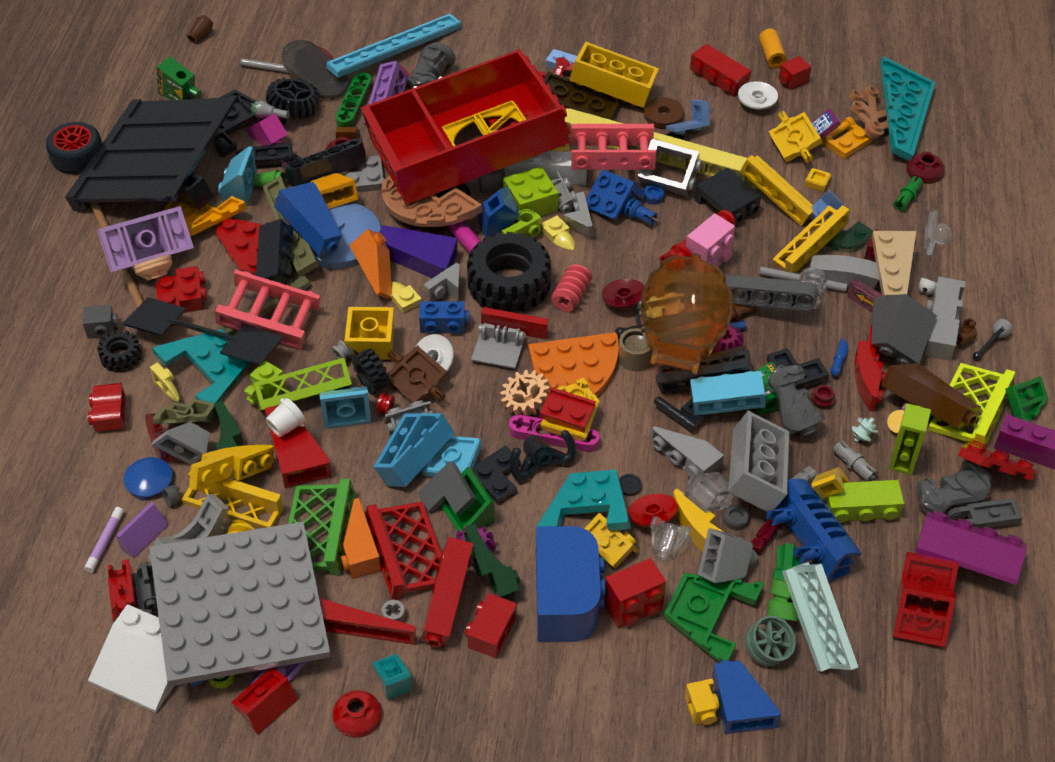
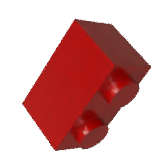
[465,593,517,658]

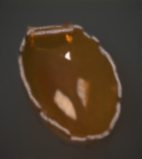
[641,253,733,374]

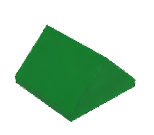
[441,467,495,531]

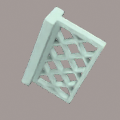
[782,562,858,672]

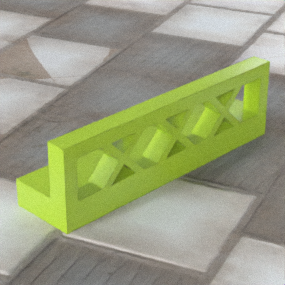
[253,358,352,411]

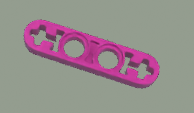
[509,415,599,452]

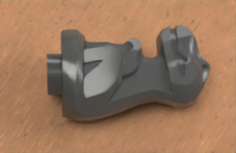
[407,42,456,89]
[768,365,825,437]
[917,460,991,514]

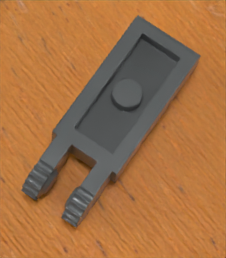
[947,498,1023,529]

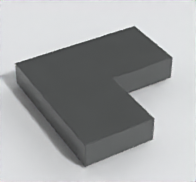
[418,461,477,515]

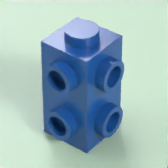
[419,301,469,334]

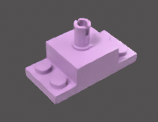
[97,206,194,272]

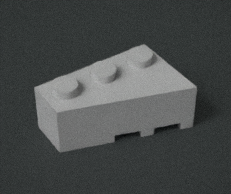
[924,277,966,361]

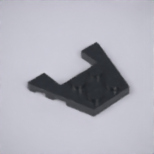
[213,89,286,158]

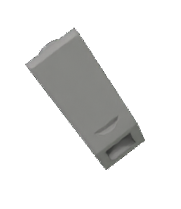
[650,426,724,485]

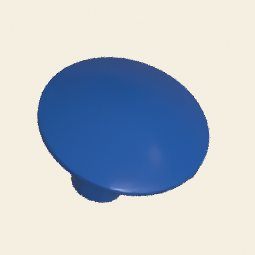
[123,457,173,500]

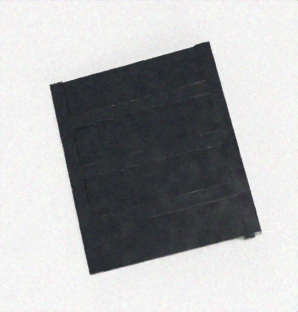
[65,95,240,211]

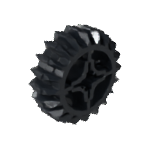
[266,77,320,120]

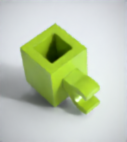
[244,361,286,405]

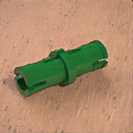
[893,176,923,212]

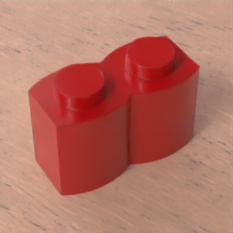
[88,383,126,432]

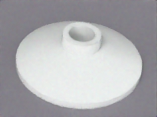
[738,81,778,109]
[416,334,454,371]

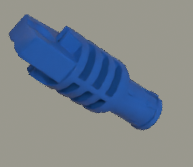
[620,196,658,225]

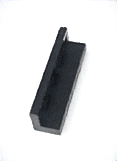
[656,350,752,393]

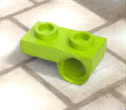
[502,209,541,238]

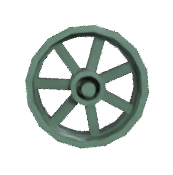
[745,615,796,667]

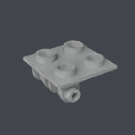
[471,323,526,369]

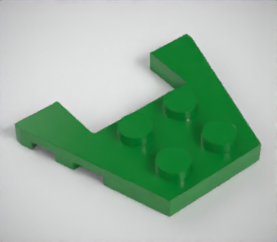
[664,573,764,662]

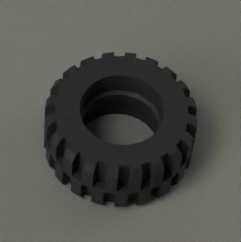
[467,232,551,313]

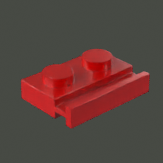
[539,387,596,433]

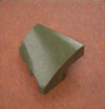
[153,399,217,424]

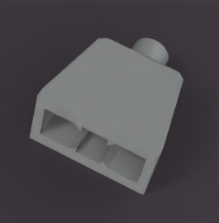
[698,528,757,583]

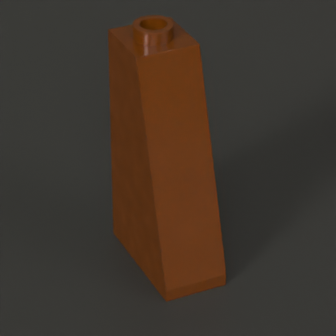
[881,363,981,428]

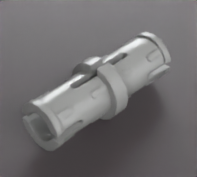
[833,440,878,481]

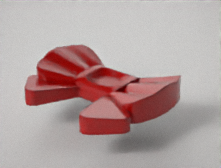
[553,57,574,77]

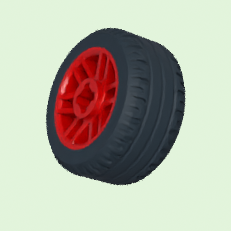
[46,122,102,173]

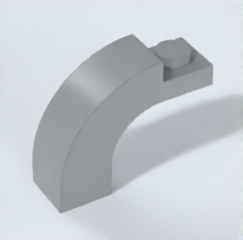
[147,494,229,562]

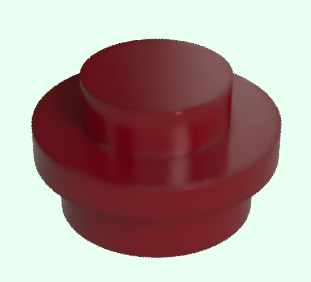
[812,385,835,407]

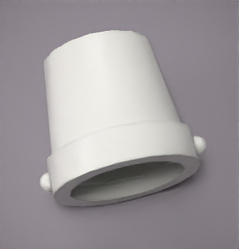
[265,398,306,437]

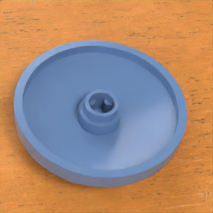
[313,202,381,269]

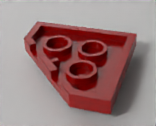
[215,218,263,276]
[958,440,1037,481]

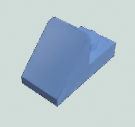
[810,189,844,224]

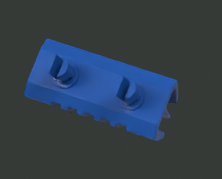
[767,478,862,583]

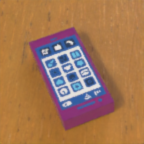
[811,108,841,140]

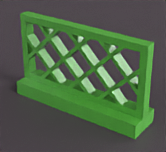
[288,479,356,575]

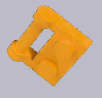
[822,117,873,159]

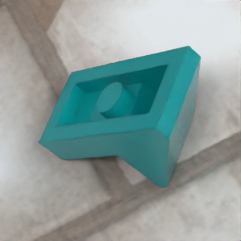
[372,653,411,700]

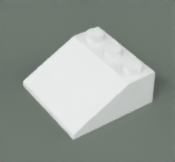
[88,604,175,713]

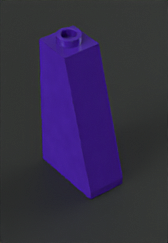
[380,225,458,278]

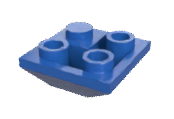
[476,186,520,237]

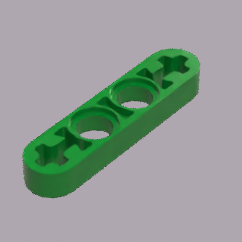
[335,72,372,127]

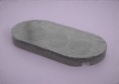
[282,40,348,100]

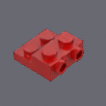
[155,266,207,312]

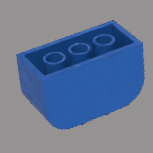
[536,526,605,642]

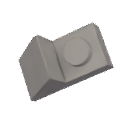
[563,191,594,238]
[424,263,460,302]

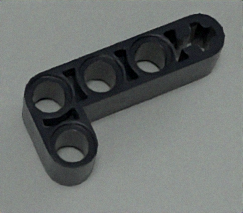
[280,139,367,186]

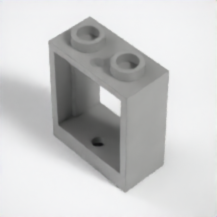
[638,139,702,197]

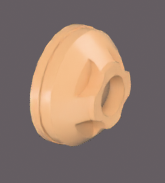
[132,254,173,281]

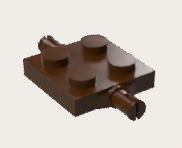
[388,345,450,403]

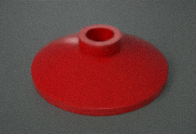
[629,494,678,526]

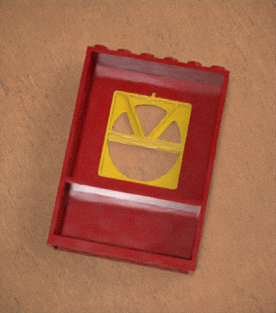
[361,49,571,205]

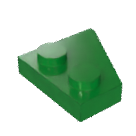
[1005,376,1048,422]

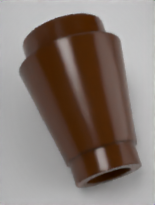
[187,15,213,43]

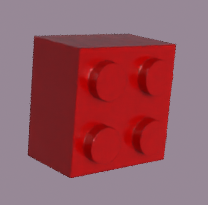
[604,558,666,628]

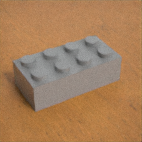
[728,411,789,512]

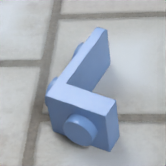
[666,99,711,135]

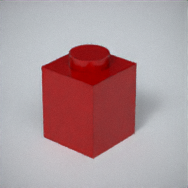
[778,56,811,90]

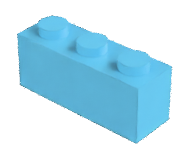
[690,371,765,416]

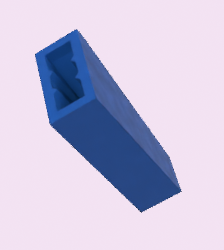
[274,182,342,256]

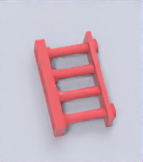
[571,124,656,170]
[215,269,320,350]

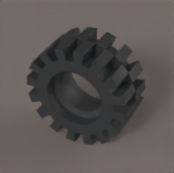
[97,330,142,373]
[352,348,390,394]

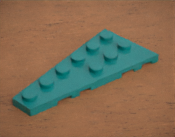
[880,56,936,161]

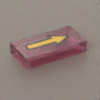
[847,278,882,313]

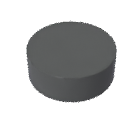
[723,505,749,530]

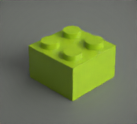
[503,166,559,217]

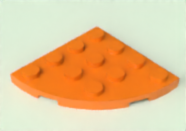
[528,332,619,404]

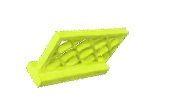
[929,363,1015,445]

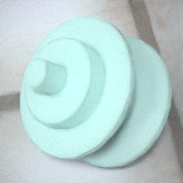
[851,417,878,442]

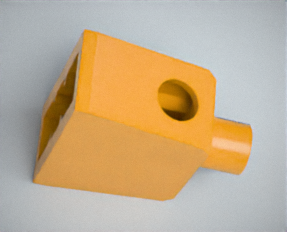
[311,173,359,209]

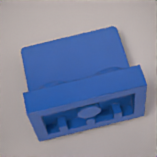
[586,170,645,220]

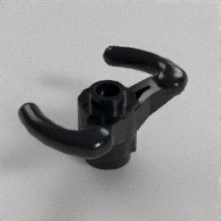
[510,430,577,482]

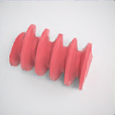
[551,264,592,312]

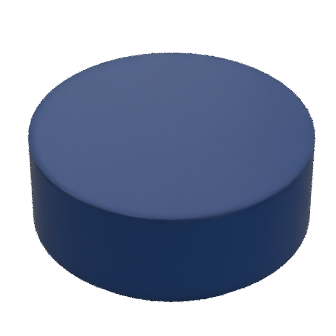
[643,185,664,205]

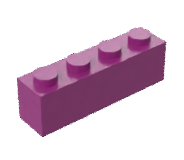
[994,414,1055,470]

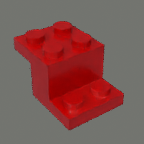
[892,551,959,647]

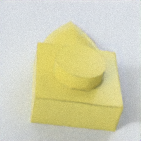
[541,216,575,251]
[391,281,422,313]
[150,362,179,402]

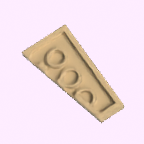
[872,231,916,297]

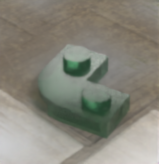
[826,221,874,252]

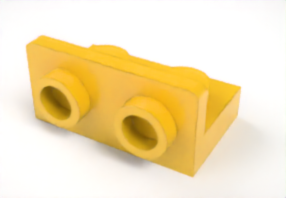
[584,513,639,569]

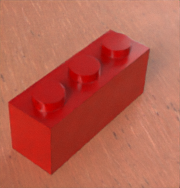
[690,44,751,96]

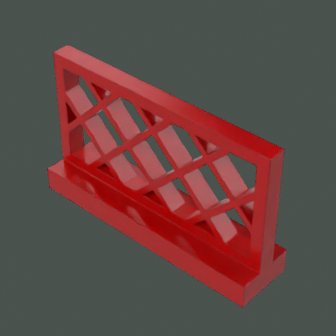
[365,502,442,600]

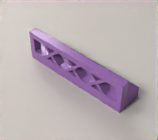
[363,61,408,126]

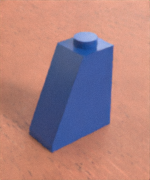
[712,660,781,734]

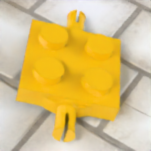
[768,111,823,163]

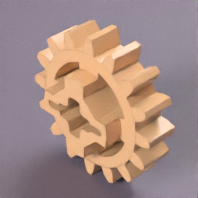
[500,370,551,416]

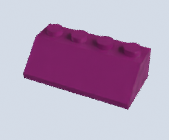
[915,511,1027,585]

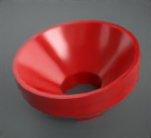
[332,690,382,738]

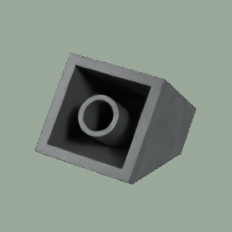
[872,294,937,365]

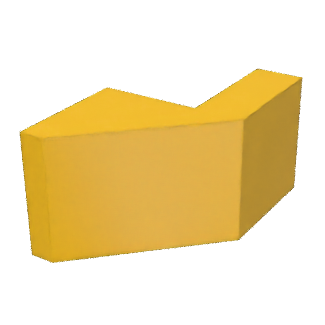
[811,467,849,499]

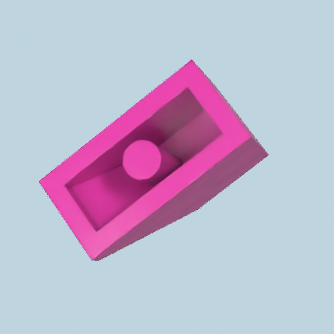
[245,113,288,146]

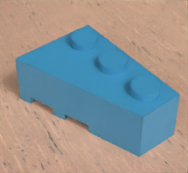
[373,413,455,487]

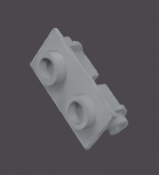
[551,172,577,214]
[384,400,433,433]

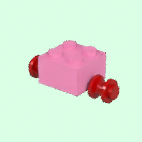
[665,210,735,273]

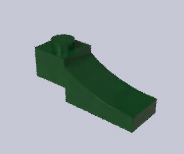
[214,400,244,450]
[461,524,521,597]

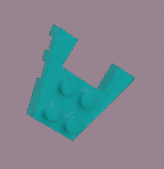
[153,329,250,403]
[536,469,631,531]

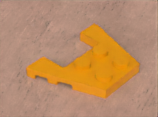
[163,196,247,237]

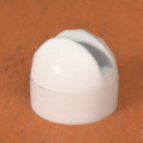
[918,277,936,295]

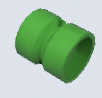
[767,578,799,621]

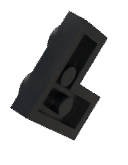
[766,348,830,390]
[472,445,521,505]

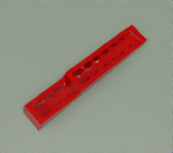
[319,598,417,645]

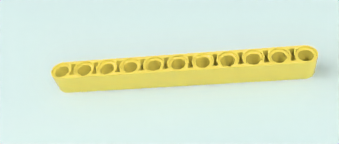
[565,108,759,190]

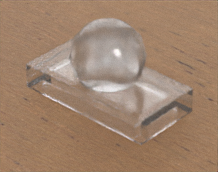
[923,210,952,255]

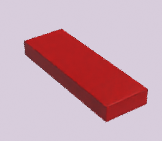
[481,307,549,340]

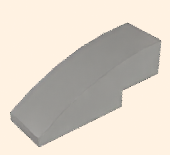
[808,255,879,291]

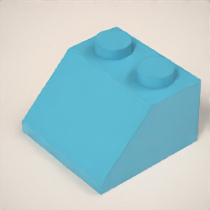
[218,146,257,206]
[320,386,371,429]

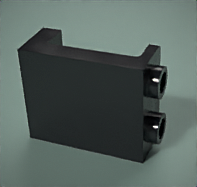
[694,168,761,224]

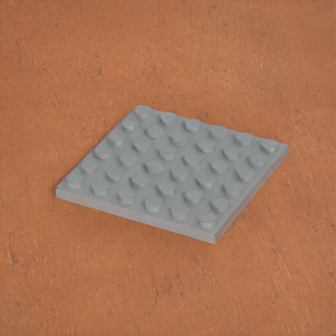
[149,522,330,687]

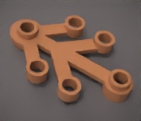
[849,86,888,139]

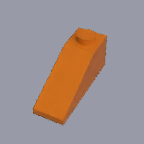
[349,229,392,299]
[340,498,381,579]

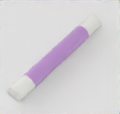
[84,507,125,573]

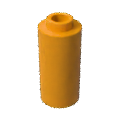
[759,29,787,68]

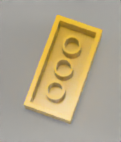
[570,42,659,108]

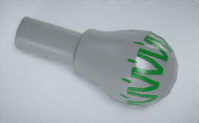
[251,101,290,119]

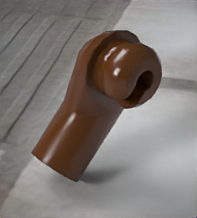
[956,318,977,345]

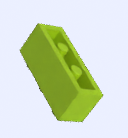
[888,404,931,475]
[822,480,905,523]

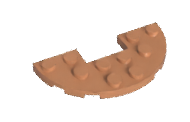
[381,176,483,227]

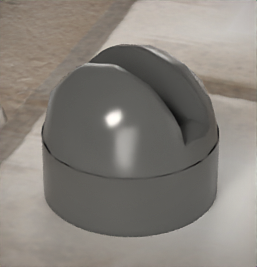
[162,485,183,507]

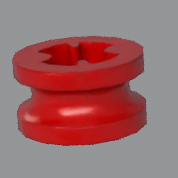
[376,393,395,414]

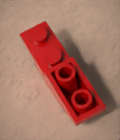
[854,325,886,412]

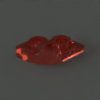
[145,413,169,463]

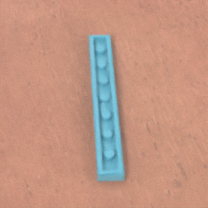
[326,14,462,78]

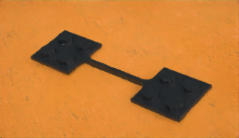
[123,297,284,366]

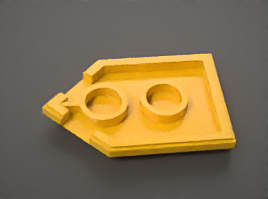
[540,378,600,441]

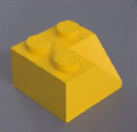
[344,307,395,360]

